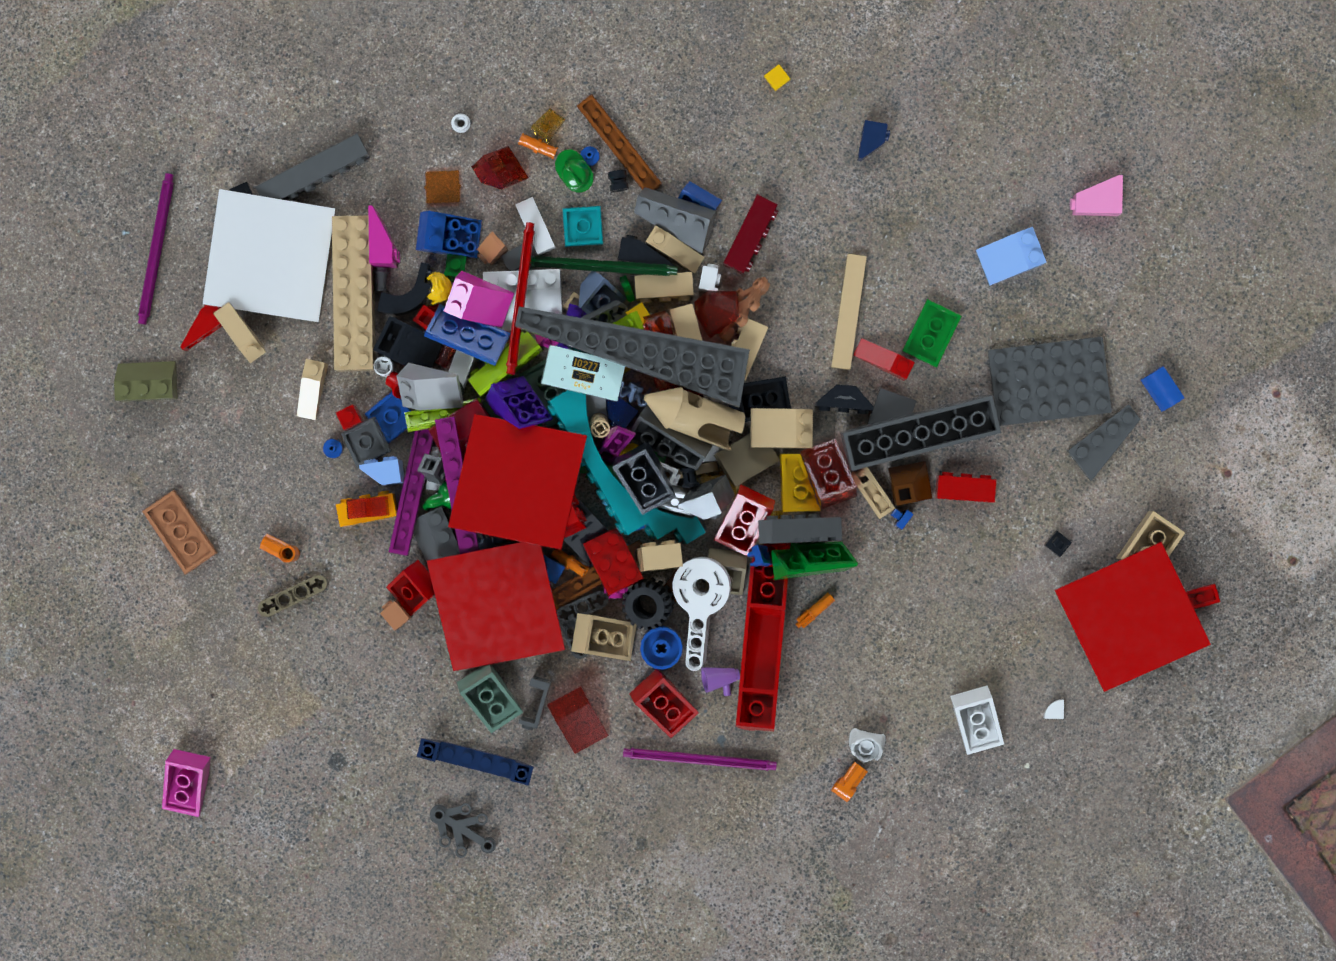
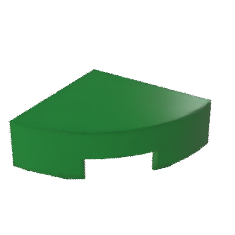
[619,275,635,302]

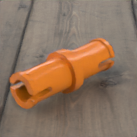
[518,133,558,159]
[551,549,589,578]

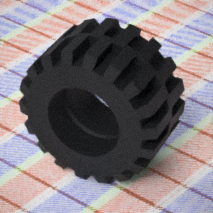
[622,578,675,630]

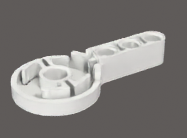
[673,557,731,671]

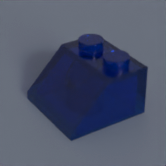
[606,396,639,429]

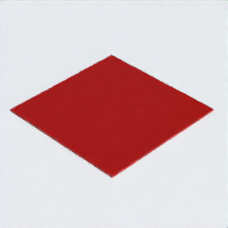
[448,414,587,550]
[427,542,565,671]
[1054,542,1211,692]

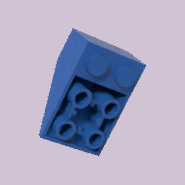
[416,211,482,258]

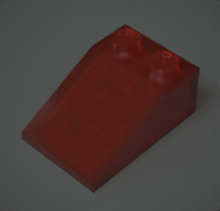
[800,438,857,509]
[547,685,609,754]

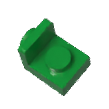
[444,254,467,282]

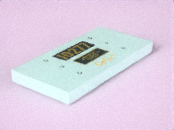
[541,345,625,401]

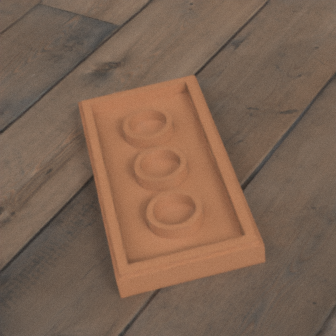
[142,490,218,575]

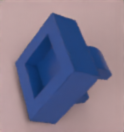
[890,509,914,530]
[747,545,772,567]

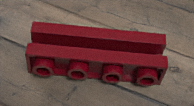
[723,194,779,275]

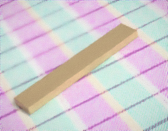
[831,254,867,370]

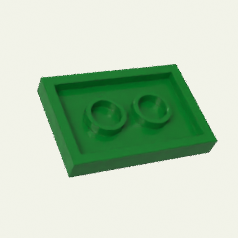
[902,299,962,368]

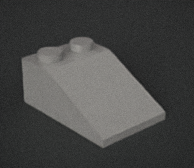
[397,363,464,410]

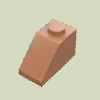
[477,231,508,266]

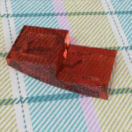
[346,496,390,519]

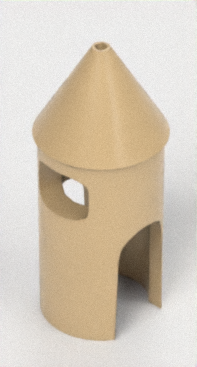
[644,387,745,451]

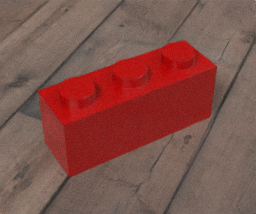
[935,472,997,503]

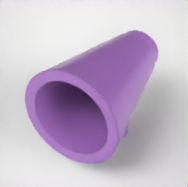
[701,667,740,696]

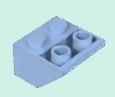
[359,456,405,486]

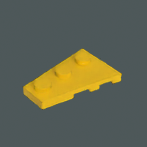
[780,454,821,512]

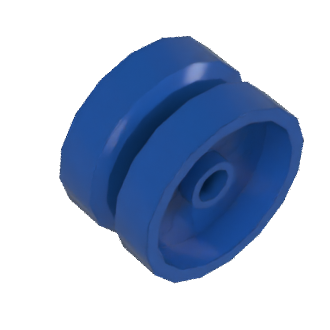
[640,626,683,670]

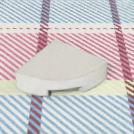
[1043,699,1064,719]

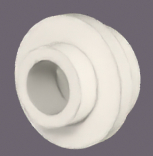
[451,114,471,133]

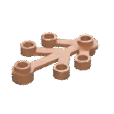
[717,277,770,342]

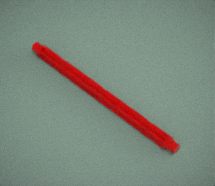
[506,222,535,375]

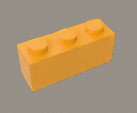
[336,490,398,527]

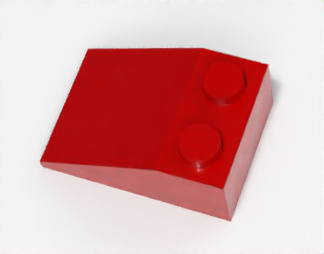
[629,669,699,738]

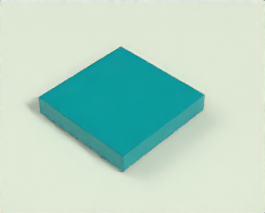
[562,206,603,247]

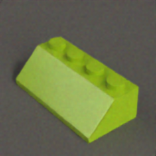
[468,331,543,398]

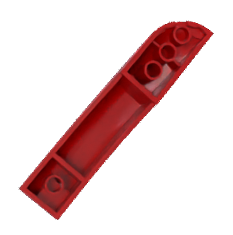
[736,543,791,732]

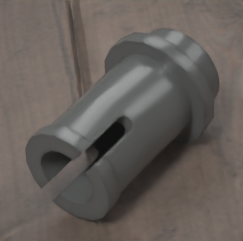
[373,267,389,291]

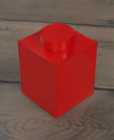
[336,404,364,431]

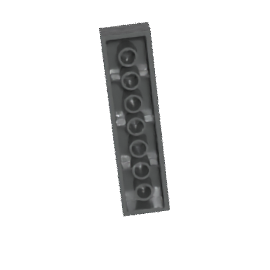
[840,394,1001,471]

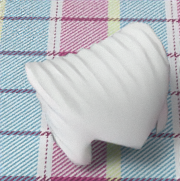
[849,728,886,763]

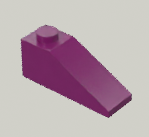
[596,426,635,464]

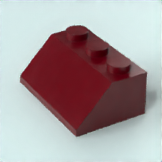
[428,398,490,459]

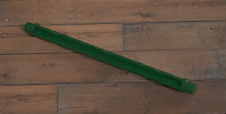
[530,256,678,276]

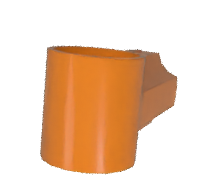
[260,533,300,563]
[831,761,868,802]

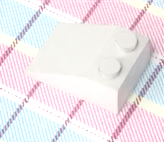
[950,686,1004,755]

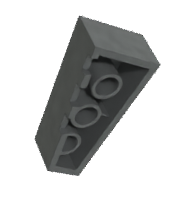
[634,187,716,253]
[628,405,713,470]
[758,514,842,544]

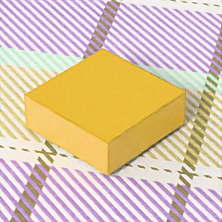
[764,64,791,92]

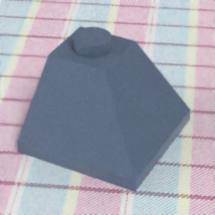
[579,271,626,322]

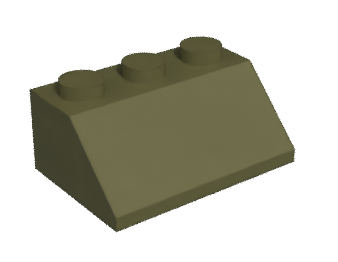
[114,361,178,402]

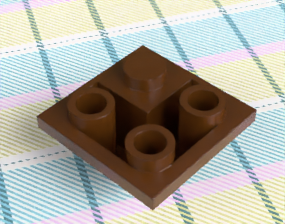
[888,461,933,506]

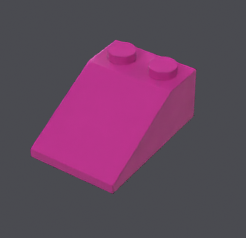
[368,205,401,268]
[444,271,515,328]
[162,749,211,817]

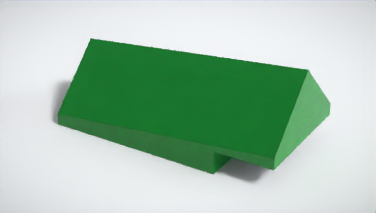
[771,541,858,580]

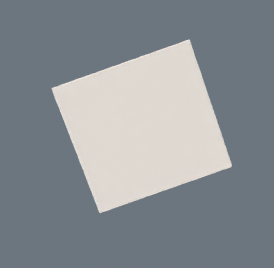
[203,189,335,322]

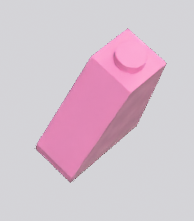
[1070,175,1123,216]

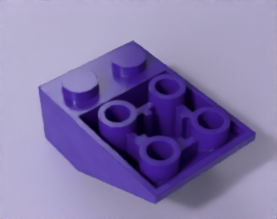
[485,376,553,429]

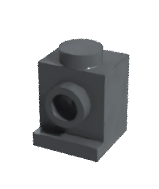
[417,454,445,485]

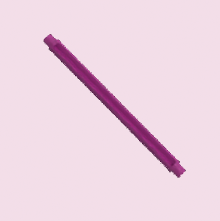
[138,173,174,325]
[623,748,777,771]

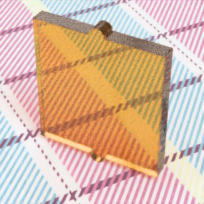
[424,170,462,204]

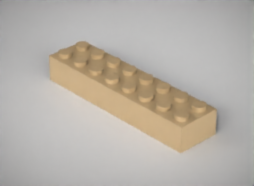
[332,215,376,372]

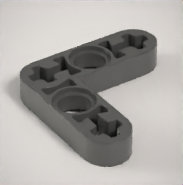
[557,591,609,659]

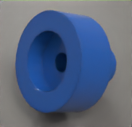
[580,146,599,167]
[323,439,343,458]

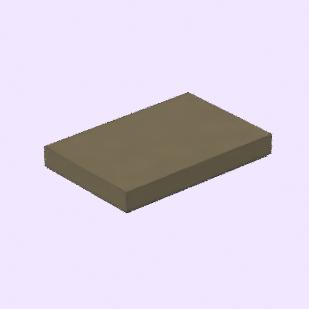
[714,433,780,488]

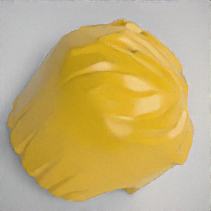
[427,272,452,305]

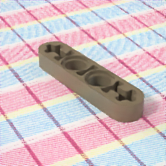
[258,575,328,617]

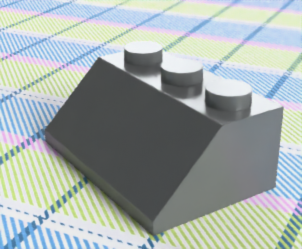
[678,474,735,520]
[414,507,460,566]

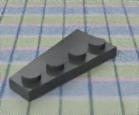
[1067,404,1141,481]

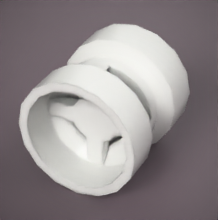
[374,357,395,377]

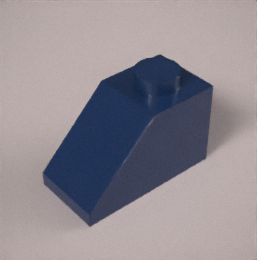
[857,120,890,162]

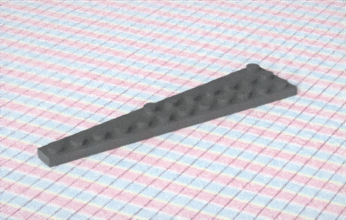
[515,307,750,408]

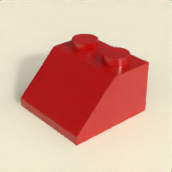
[386,560,435,616]

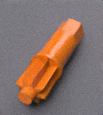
[795,592,835,628]

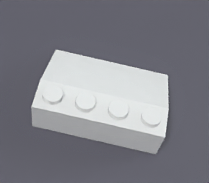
[483,269,563,331]

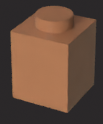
[380,600,412,631]

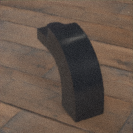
[377,262,432,316]

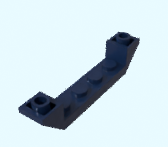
[417,738,534,786]

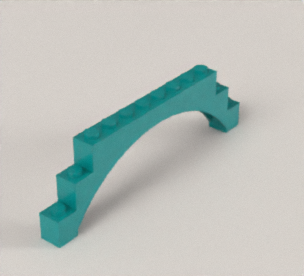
[547,346,706,544]

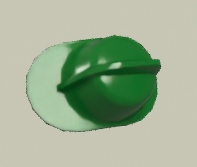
[555,149,594,193]

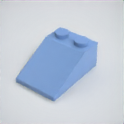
[976,227,1046,286]

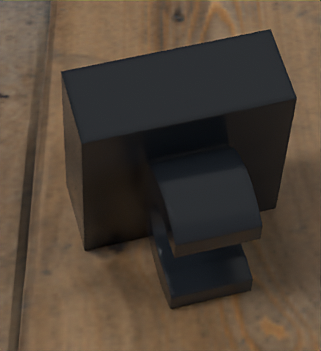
[1044,530,1072,557]

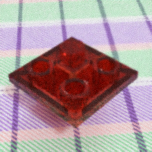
[471,146,529,190]
[694,291,739,338]

